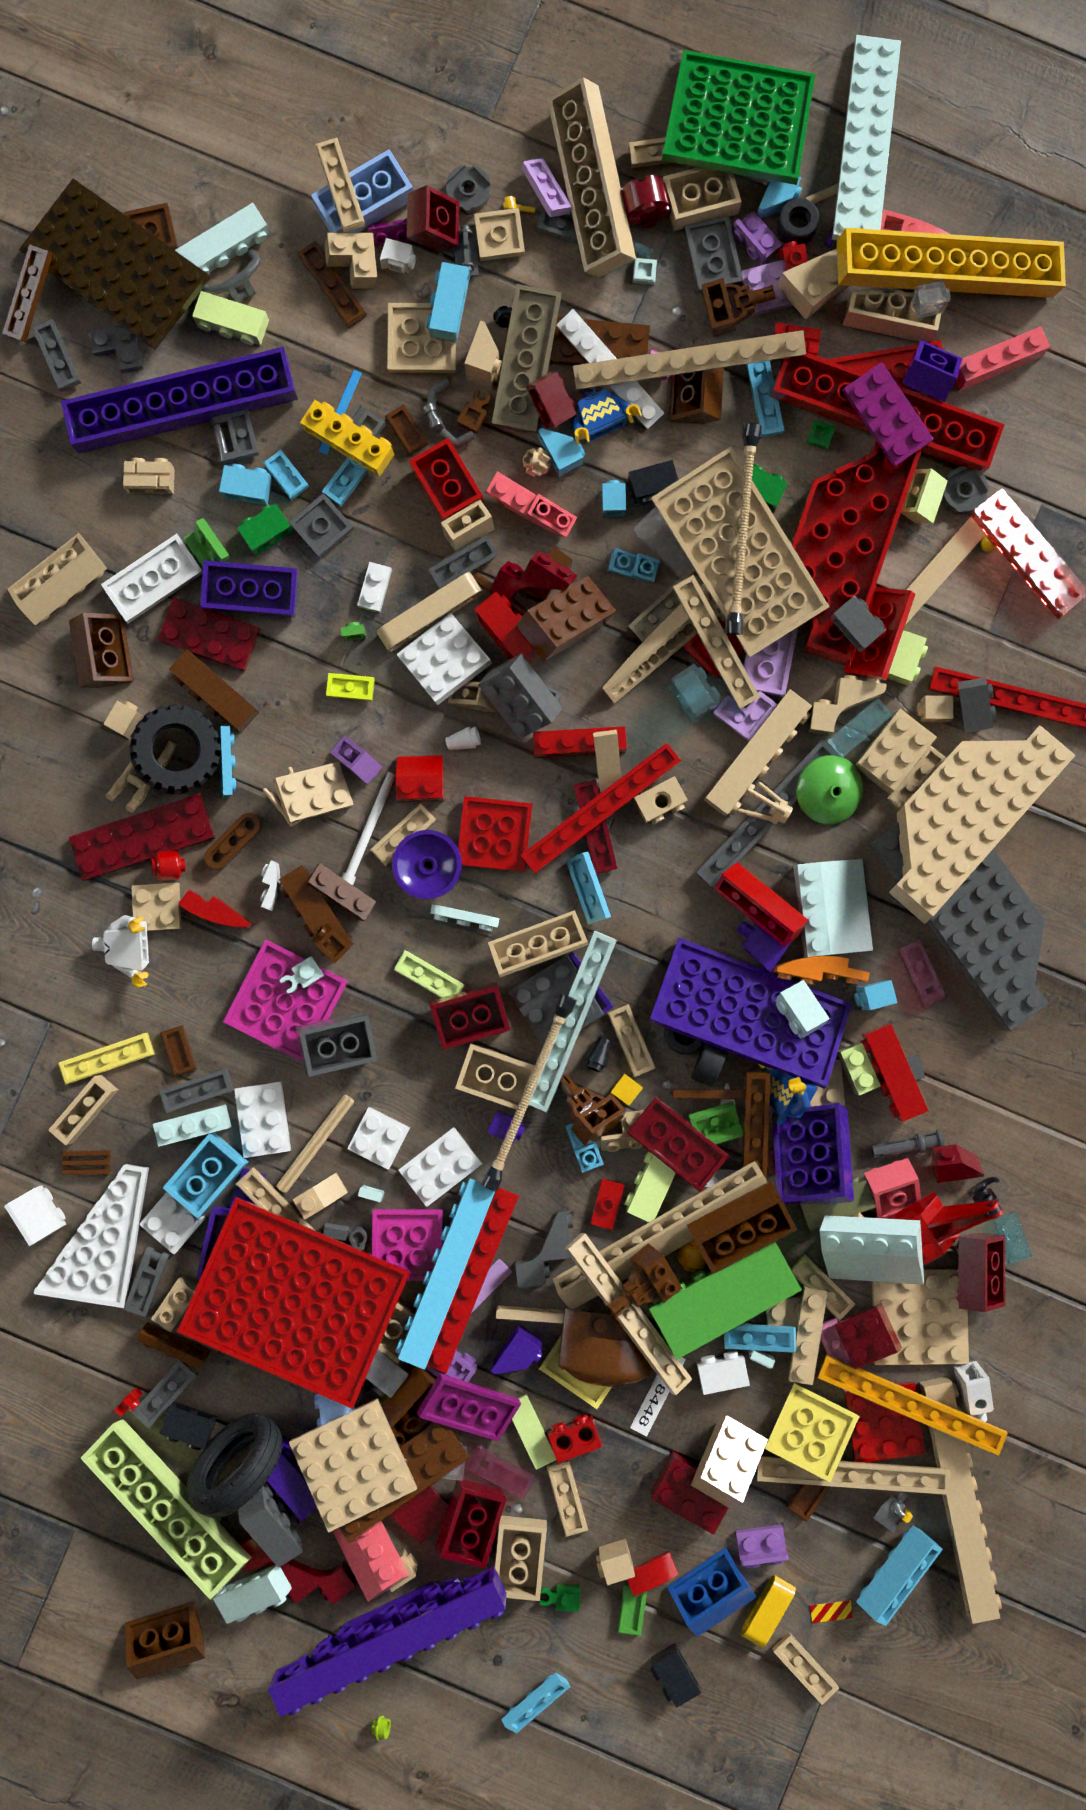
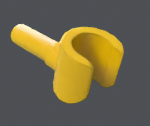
[503,196,535,213]

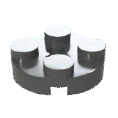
[446,165,491,215]
[942,467,988,514]

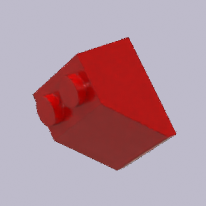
[396,755,444,802]

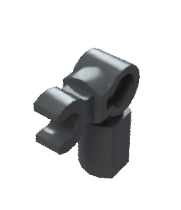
[323,1222,368,1250]

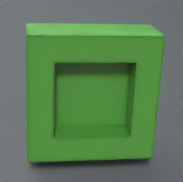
[340,622,367,641]

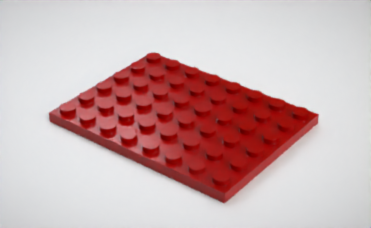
[177,1197,410,1409]

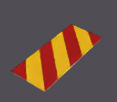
[810,1600,853,1623]

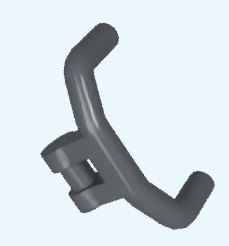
[201,249,261,303]
[422,378,476,447]

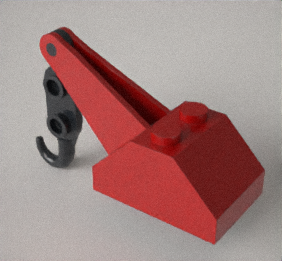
[886,1177,1004,1265]

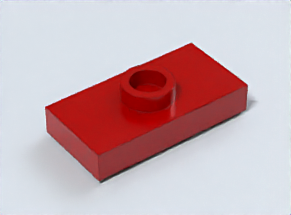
[590,1178,625,1230]

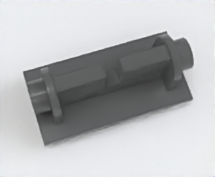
[454,225,479,276]

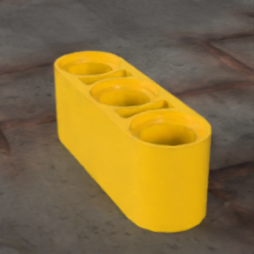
[741,1575,796,1648]

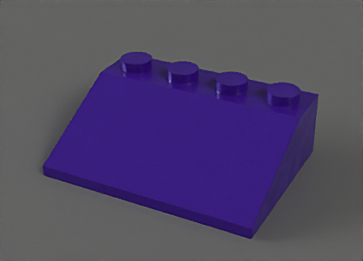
[772,1103,854,1204]

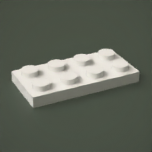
[101,534,203,624]

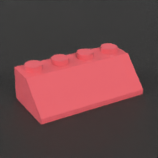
[332,1521,409,1602]

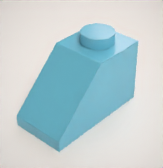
[757,177,802,219]
[538,428,585,477]

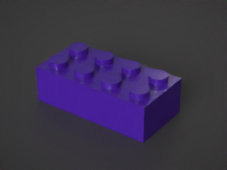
[201,560,298,618]

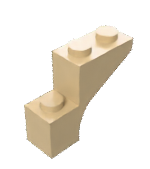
[807,675,886,736]

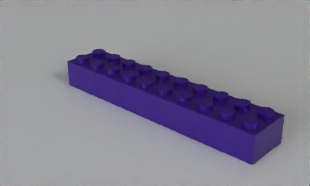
[61,347,298,454]

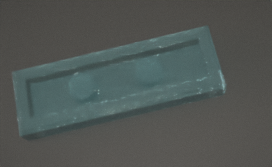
[827,698,893,757]

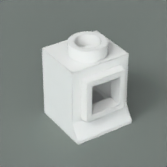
[380,238,416,274]

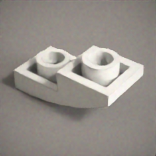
[260,860,280,911]

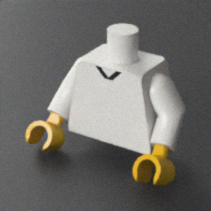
[92,915,149,988]

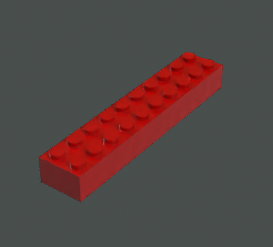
[769,352,1005,473]

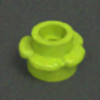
[372,1715,391,1741]

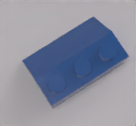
[667,1547,756,1637]

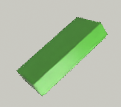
[617,1583,647,1636]

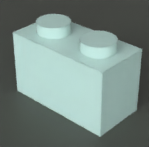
[775,980,829,1039]

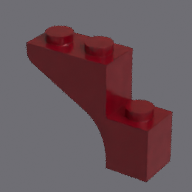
[489,551,577,601]
[268,1559,358,1605]

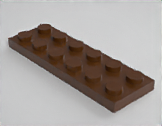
[549,317,650,366]
[339,1423,470,1544]

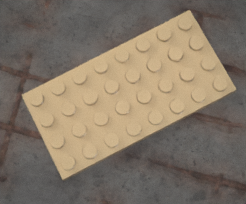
[651,446,829,657]

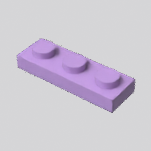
[521,158,572,217]

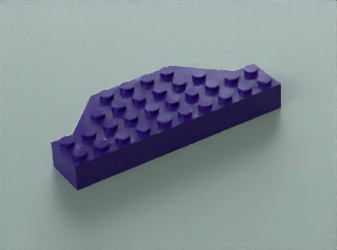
[268,1566,507,1717]

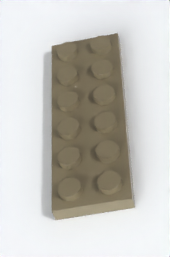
[492,284,562,433]

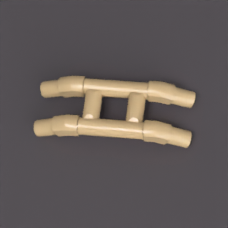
[106,740,177,813]

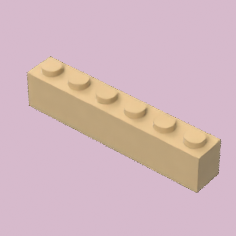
[704,689,812,817]

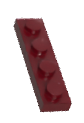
[573,779,618,874]

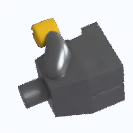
[873,1491,913,1533]

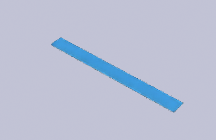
[319,370,362,455]

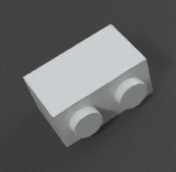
[696,1351,750,1395]

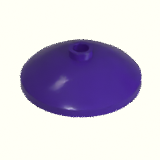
[392,830,462,899]

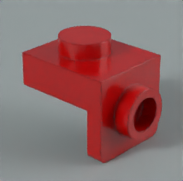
[777,241,808,271]

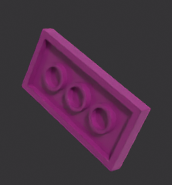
[842,362,934,467]
[417,1373,521,1441]

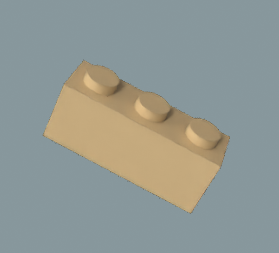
[48,1075,119,1145]

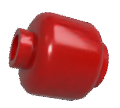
[151,851,186,881]

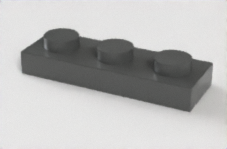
[32,319,81,392]
[427,534,498,589]
[159,1068,234,1113]
[132,1360,198,1429]

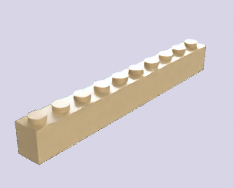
[553,1161,768,1310]
[919,1377,1002,1624]

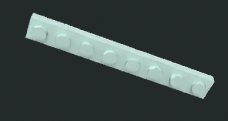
[528,931,617,1112]

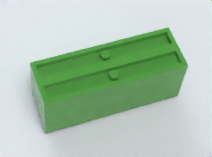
[647,1242,802,1360]

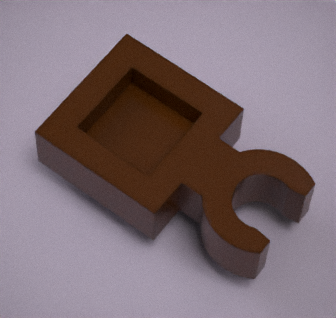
[457,389,491,434]

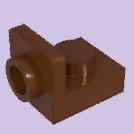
[311,923,351,963]

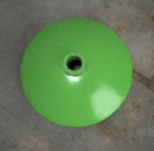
[796,755,863,824]

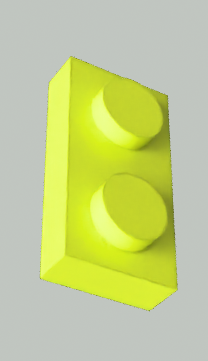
[326,673,375,701]

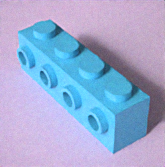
[856,1526,943,1626]

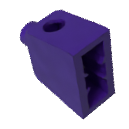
[736,919,791,972]

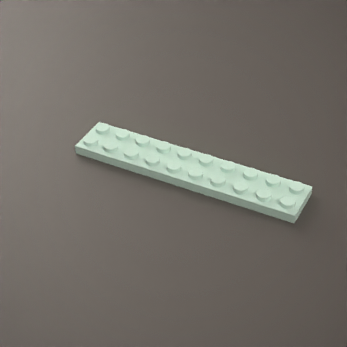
[832,35,901,240]

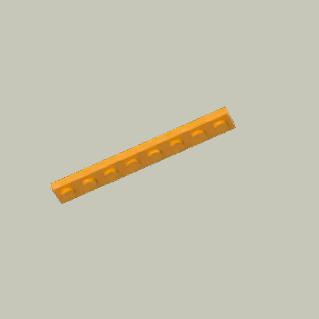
[818,1354,1008,1456]

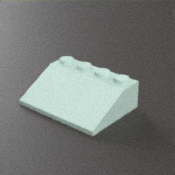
[793,859,873,958]
[820,1215,924,1285]

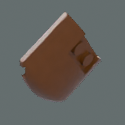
[558,1309,656,1387]

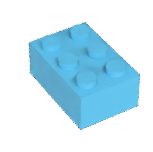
[163,1132,249,1219]

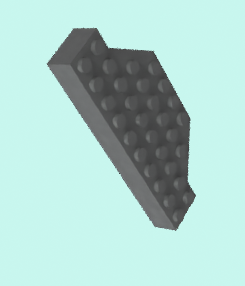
[868,822,1049,1031]

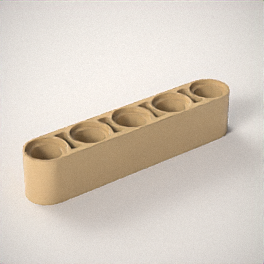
[376,572,483,652]

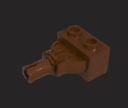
[701,278,776,337]
[558,1073,626,1147]
[607,1243,682,1318]

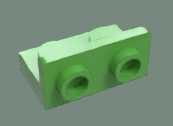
[184,518,229,568]

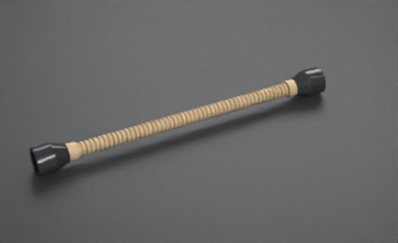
[724,423,762,635]
[481,993,577,1191]

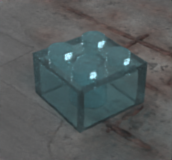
[668,663,720,724]

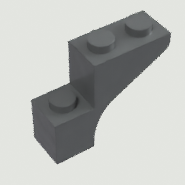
[515,1208,574,1288]

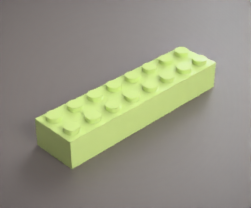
[81,1419,252,1600]

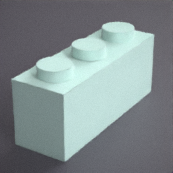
[153,1104,232,1147]
[213,1564,292,1624]

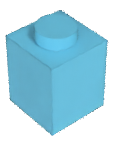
[602,480,626,517]

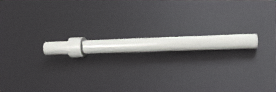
[341,772,396,885]

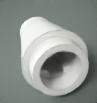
[445,726,481,751]

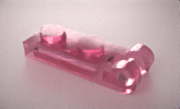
[898,940,946,1009]
[466,1445,535,1499]

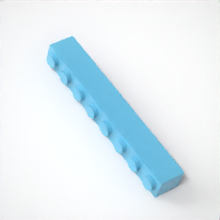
[395,1178,495,1370]

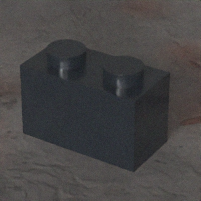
[628,460,678,505]
[160,1402,218,1450]
[650,1643,701,1708]

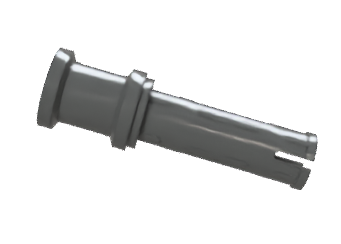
[871,1129,945,1159]

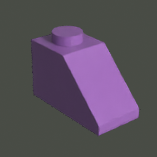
[330,736,382,784]

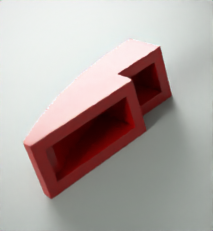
[178,890,254,928]

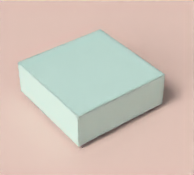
[632,258,657,285]
[358,1185,385,1202]
[748,1350,775,1368]

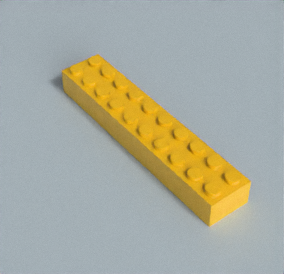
[837,228,1066,298]

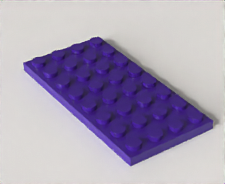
[649,938,852,1089]

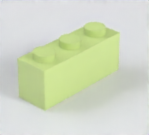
[192,291,269,345]
[624,1151,676,1222]

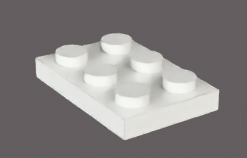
[234,1082,291,1158]
[399,1127,482,1207]

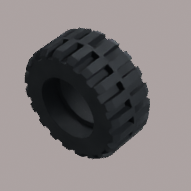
[130,704,221,795]

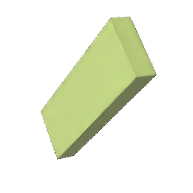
[393,950,465,998]
[512,1393,556,1470]

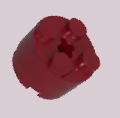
[621,175,672,228]

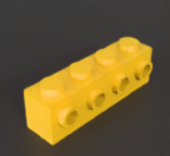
[300,400,394,477]

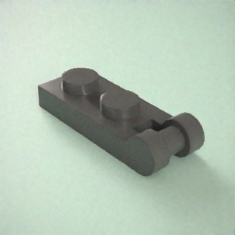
[123,1246,170,1317]

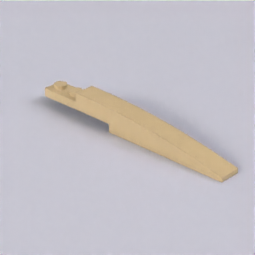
[603,584,720,704]

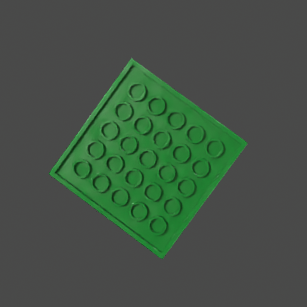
[662,50,816,185]

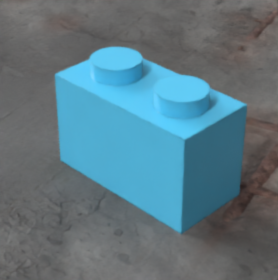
[219,464,273,506]
[854,980,898,1010]

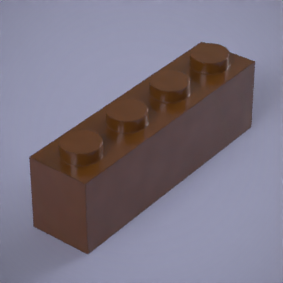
[169,649,259,733]
[279,865,354,957]

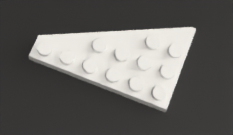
[34,1164,149,1308]

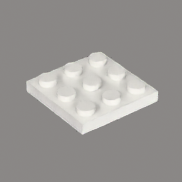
[397,613,492,705]

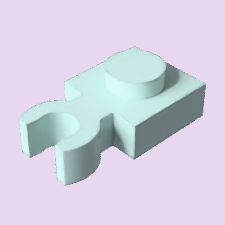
[280,956,324,993]

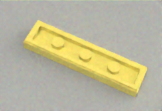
[58,1033,155,1085]

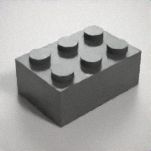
[478,653,562,739]
[295,1012,377,1077]
[238,1482,303,1568]

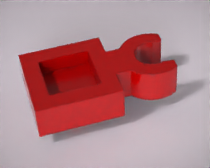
[113,1387,143,1417]

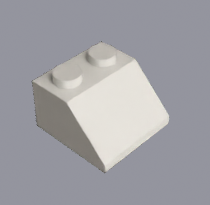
[4,1185,66,1246]

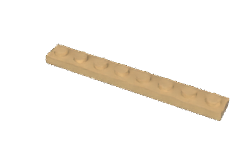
[564,1233,692,1395]
[757,1455,950,1495]

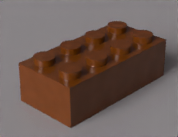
[516,576,616,661]
[687,1181,797,1274]

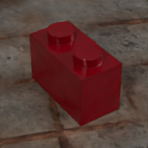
[525,372,576,428]

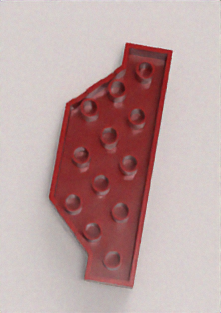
[791,440,923,666]

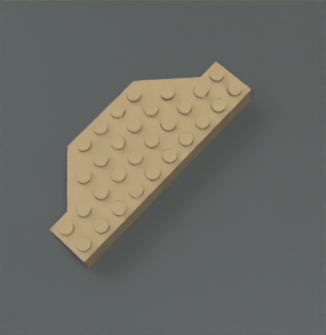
[889,725,1076,924]

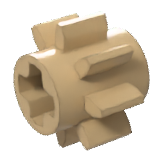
[523,447,551,477]

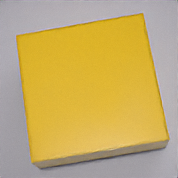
[611,1073,643,1106]

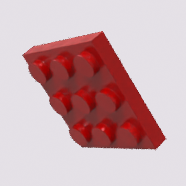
[458,796,533,872]
[844,1381,925,1463]

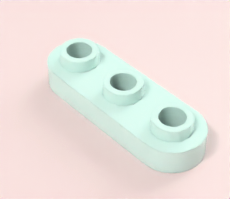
[430,904,499,931]

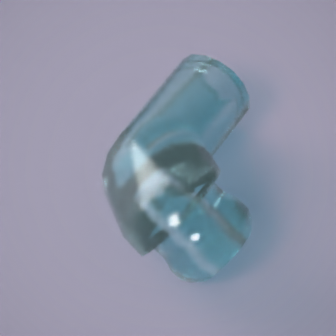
[633,242,654,259]

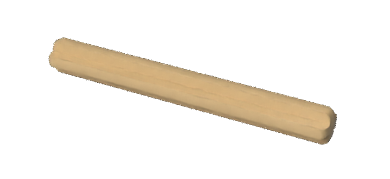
[276,1095,354,1193]

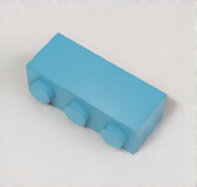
[426,262,470,342]

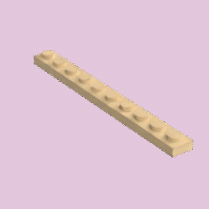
[573,330,806,390]

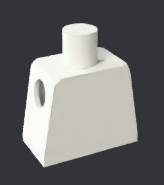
[954,1361,994,1422]

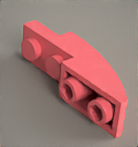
[880,210,950,234]
[485,471,577,538]

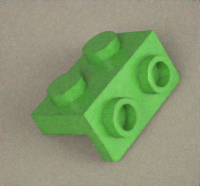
[689,1101,743,1144]

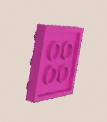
[372,1209,443,1281]

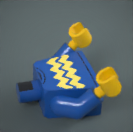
[571,388,642,445]
[759,1064,818,1125]

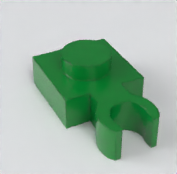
[540,1583,580,1612]

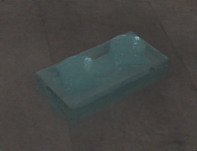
[992,1211,1033,1264]

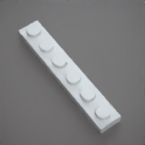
[556,309,664,430]

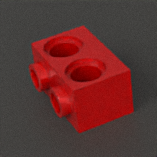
[548,1414,602,1463]

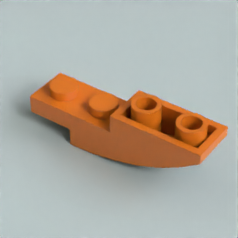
[771,956,870,985]

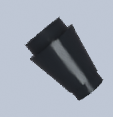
[585,1037,611,1073]

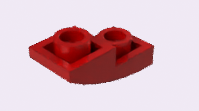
[627,1551,679,1596]

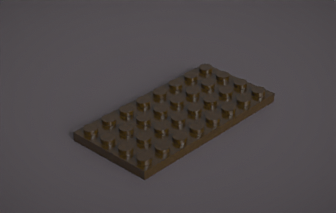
[19,178,210,350]

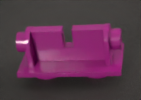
[368,218,413,247]

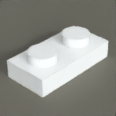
[357,562,392,613]

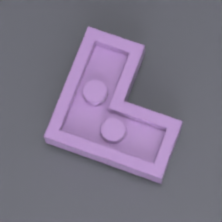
[713,691,778,742]

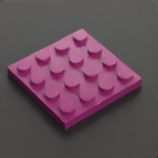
[223,939,348,1062]

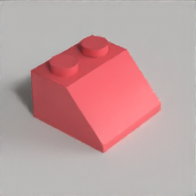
[864,1158,921,1219]

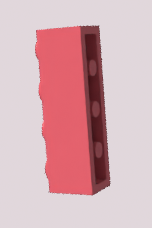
[956,327,1050,391]

